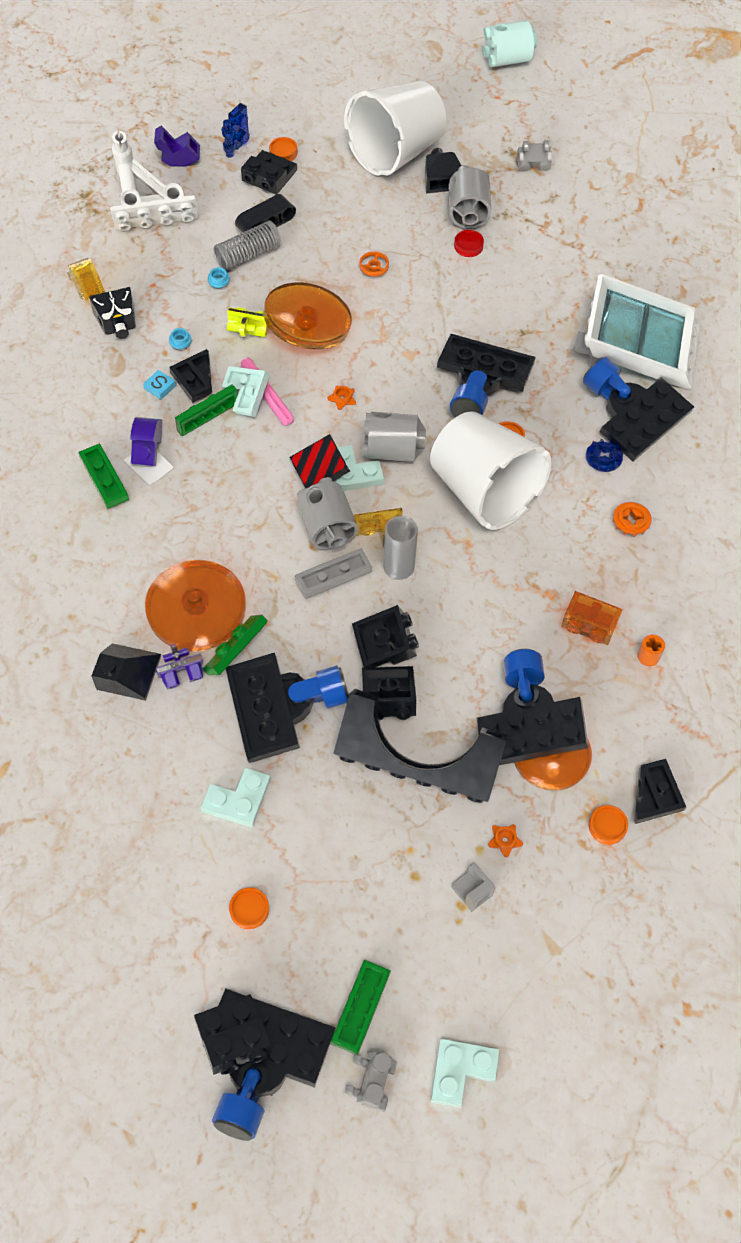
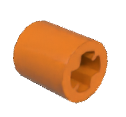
[637,634,665,666]

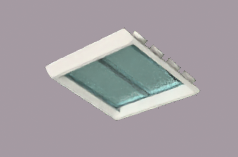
[584,274,701,390]

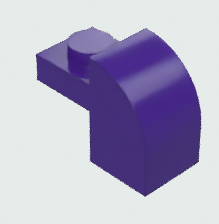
[154,125,200,167]
[130,417,163,466]

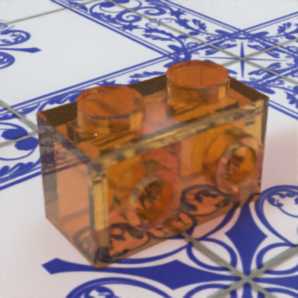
[561,591,623,645]

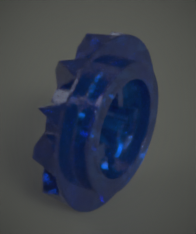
[586,439,623,472]

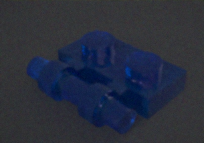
[221,103,250,158]

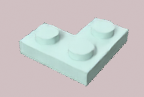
[222,366,270,417]
[335,445,384,491]
[201,768,271,828]
[431,1039,499,1108]

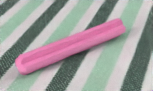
[241,357,294,426]

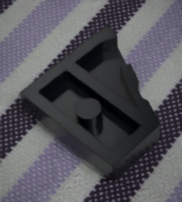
[169,349,212,403]
[634,759,686,824]

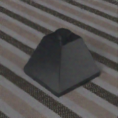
[91,643,161,701]

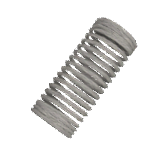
[213,221,281,271]
[383,516,418,580]

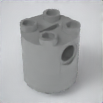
[449,165,491,229]
[363,412,426,462]
[297,477,358,550]

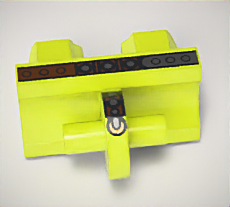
[227,307,268,337]

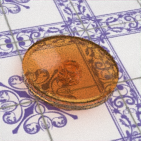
[263,282,352,350]
[145,560,246,651]

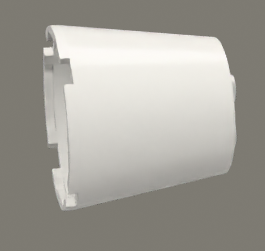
[344,81,447,176]
[430,411,552,530]

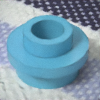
[208,267,230,288]
[169,328,191,349]

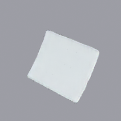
[124,451,173,485]

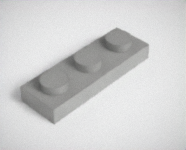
[295,548,372,599]

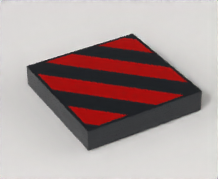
[289,434,350,488]

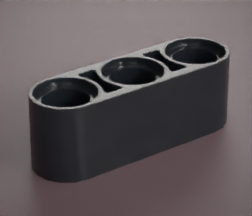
[235,194,296,239]

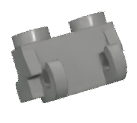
[516,141,552,171]
[345,1052,397,1112]

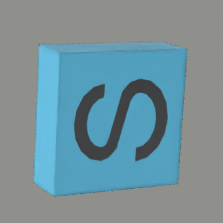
[143,370,176,399]

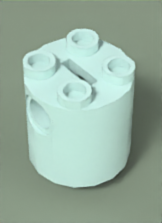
[483,20,538,67]

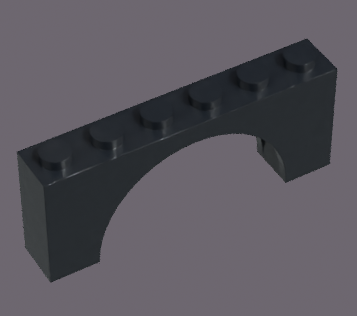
[333,689,508,803]

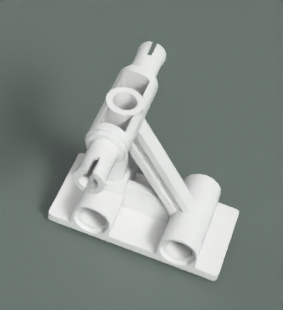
[110,131,198,231]

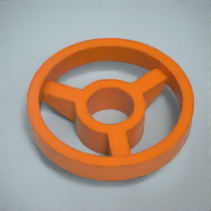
[359,251,389,277]

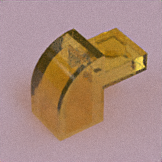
[67,258,105,300]

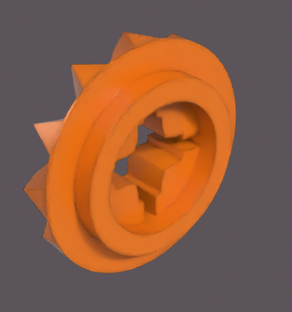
[612,502,652,537]

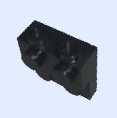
[241,150,297,195]
[352,605,419,668]
[362,666,417,720]
[194,994,271,1075]

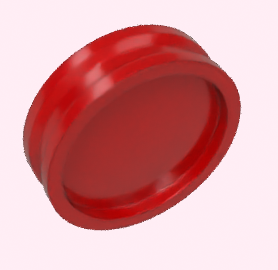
[454,230,484,257]

